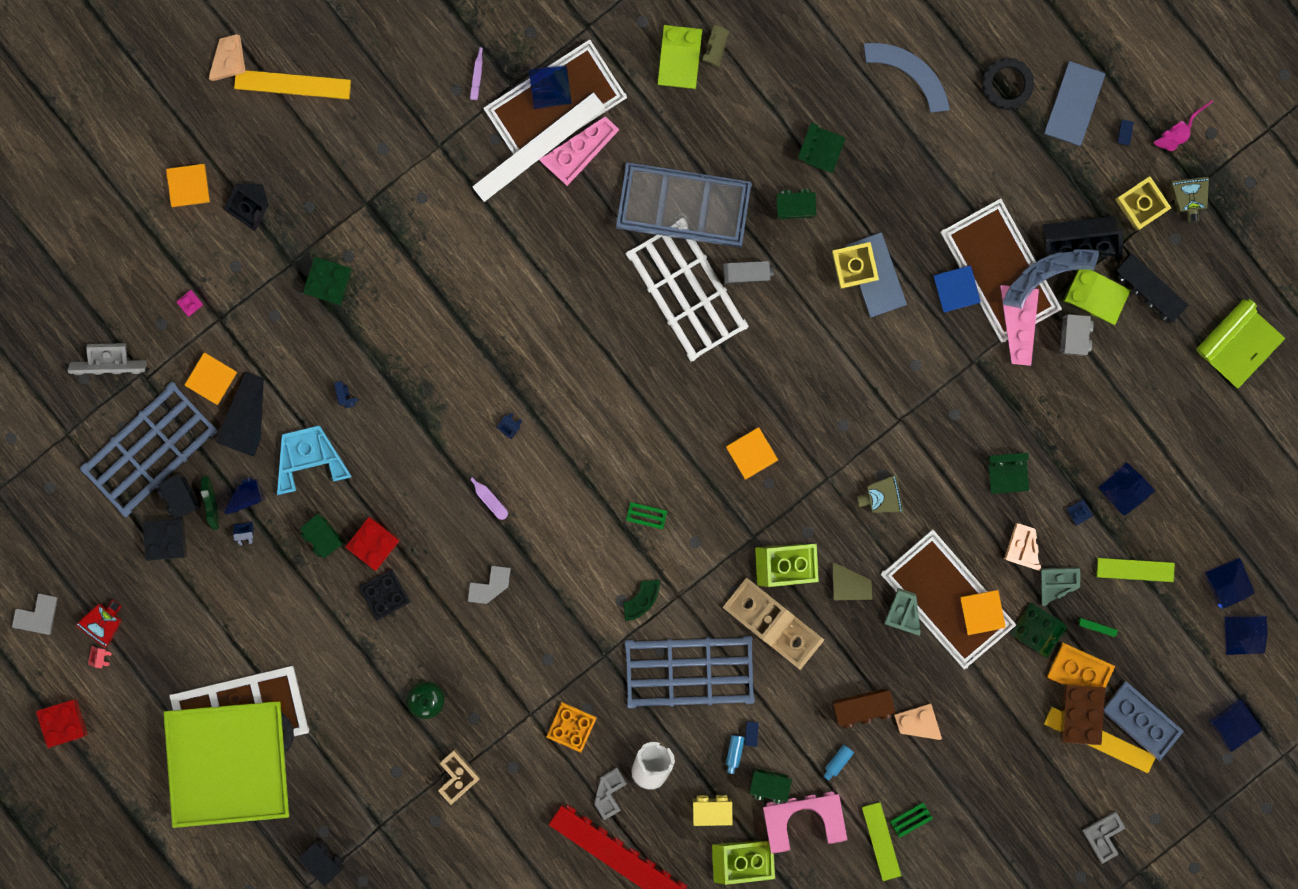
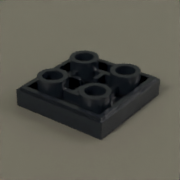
[358,569,411,621]

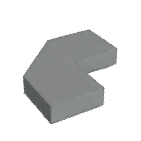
[468,566,511,604]
[594,767,627,820]

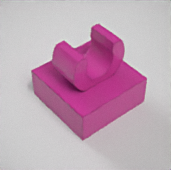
[177,290,204,317]

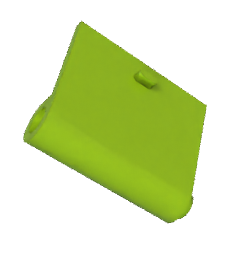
[1196,299,1286,389]

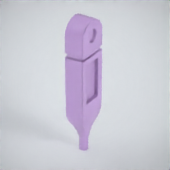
[470,47,483,100]
[470,477,508,520]

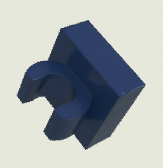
[496,413,522,439]
[1066,499,1093,526]
[233,522,254,545]

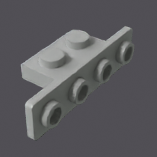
[68,343,147,375]

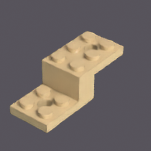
[723,578,824,670]

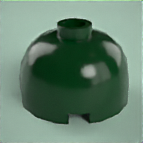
[407,681,445,719]

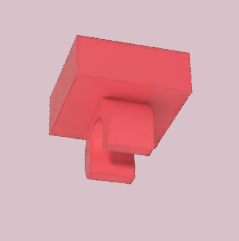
[88,646,112,668]

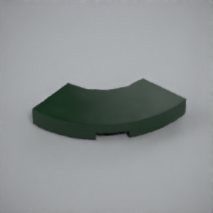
[200,476,219,530]
[623,580,660,621]

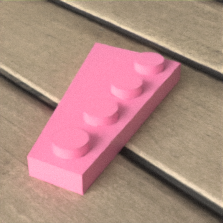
[539,117,619,186]
[1000,285,1039,366]

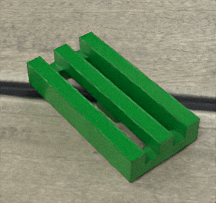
[626,502,667,529]
[1077,618,1118,637]
[890,802,933,838]

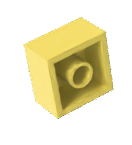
[1115,176,1171,231]
[832,242,879,289]
[693,795,732,826]

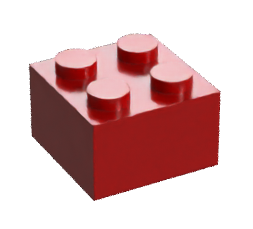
[345,517,401,571]
[36,698,88,748]

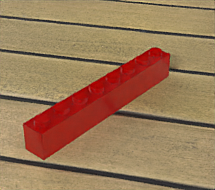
[549,804,688,889]

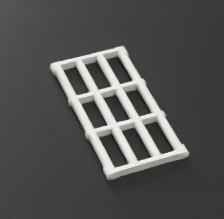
[625,218,749,362]

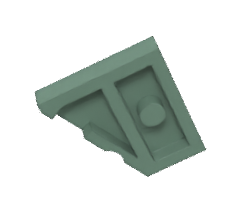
[1041,567,1080,606]
[885,588,920,636]

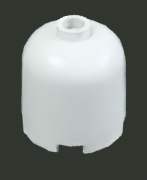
[632,742,675,789]

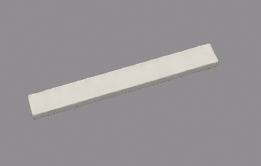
[473,92,605,202]

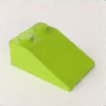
[658,25,702,89]
[1062,269,1130,325]
[755,544,819,587]
[712,840,775,885]

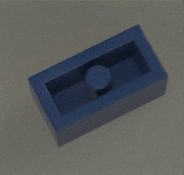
[1116,119,1134,146]
[745,721,759,747]

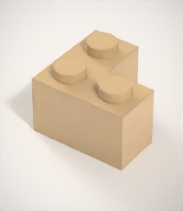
[438,749,481,805]

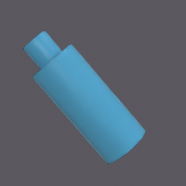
[725,734,745,774]
[823,744,855,780]

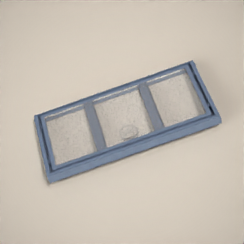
[616,162,752,248]

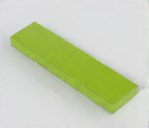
[1096,558,1175,582]
[862,802,901,881]

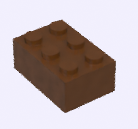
[1060,683,1105,745]
[832,688,895,729]

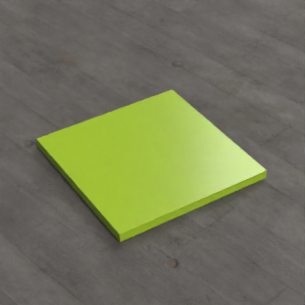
[164,702,289,828]

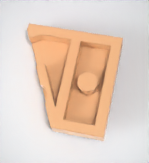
[209,34,246,81]
[1004,523,1041,571]
[894,703,942,740]

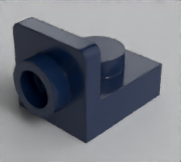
[334,381,359,409]

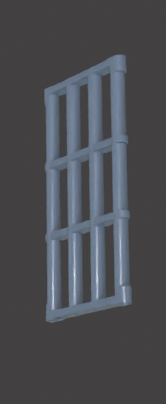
[79,382,218,517]
[625,636,755,708]

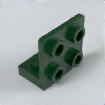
[797,122,846,173]
[988,453,1029,494]
[1010,603,1068,658]

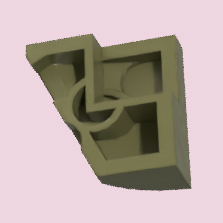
[703,25,730,68]
[832,563,872,600]

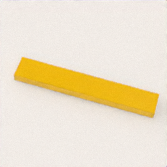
[234,70,351,100]
[1044,707,1155,773]

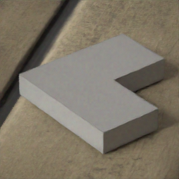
[12,593,58,635]
[1082,811,1125,864]

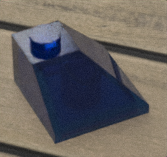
[529,66,572,109]
[1098,462,1155,516]
[224,477,266,515]
[1204,558,1255,609]
[1224,615,1268,655]
[1209,699,1263,752]

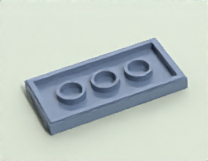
[1044,61,1106,146]
[845,233,907,318]
[1104,681,1184,761]

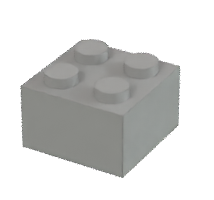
[1060,315,1094,356]

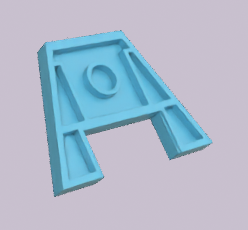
[277,426,352,495]

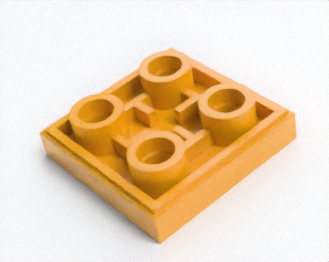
[166,164,210,208]
[185,352,238,405]
[726,427,778,480]
[960,590,1006,635]
[546,702,597,753]

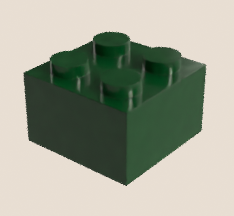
[775,189,817,220]
[303,257,353,306]
[300,513,345,559]
[748,768,792,804]

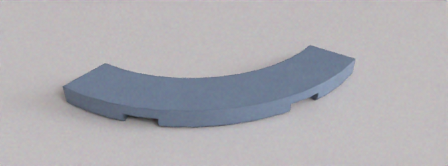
[864,43,950,113]
[1003,249,1099,309]

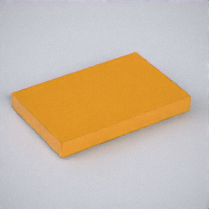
[1047,642,1115,688]

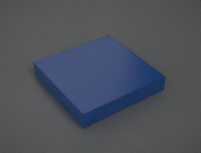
[934,265,981,312]

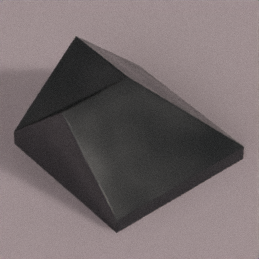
[224,183,269,231]

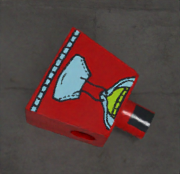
[76,599,122,648]

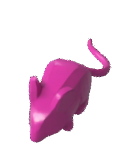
[1153,100,1213,151]

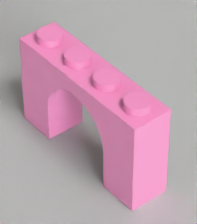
[763,792,847,854]

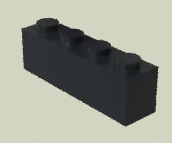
[1114,254,1189,323]

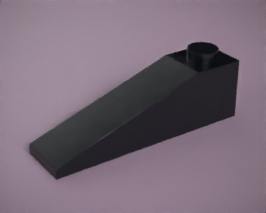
[216,371,264,456]

